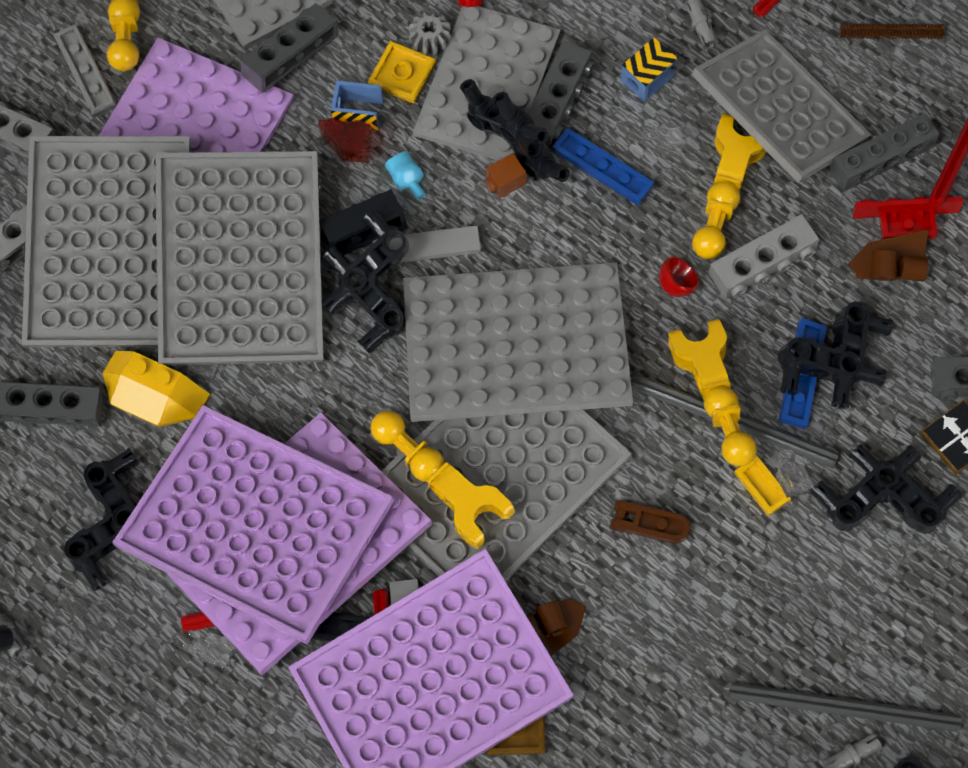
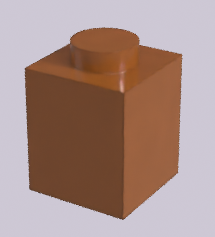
[484,153,527,199]

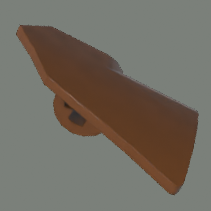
[848,230,928,282]
[526,598,586,657]

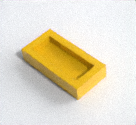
[734,455,791,516]

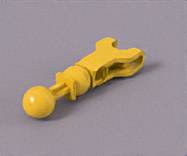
[107,0,140,72]
[692,113,766,260]
[668,319,757,467]
[370,410,515,549]

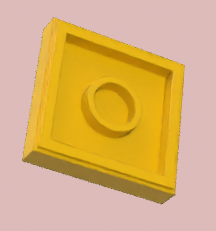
[368,41,437,104]

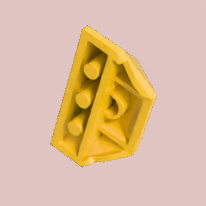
[102,351,210,427]

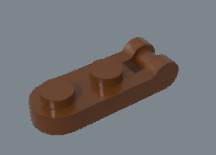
[609,500,690,544]

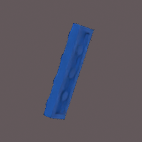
[552,128,654,206]
[778,318,827,429]

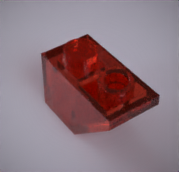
[318,118,373,163]

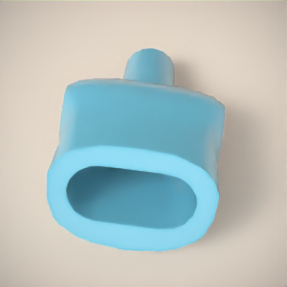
[385,151,426,200]

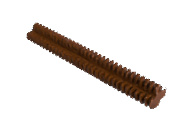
[839,23,945,39]

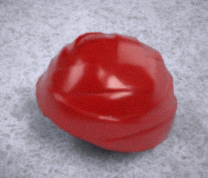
[658,257,699,298]

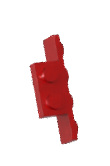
[852,195,963,240]

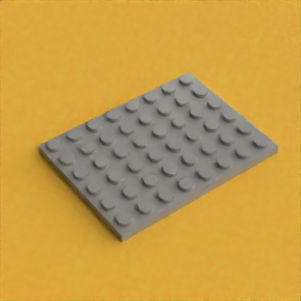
[22,136,191,347]
[155,151,323,365]
[403,262,633,422]
[382,410,632,582]

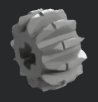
[408,11,451,55]

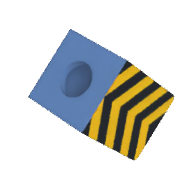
[621,38,677,102]
[331,81,384,130]

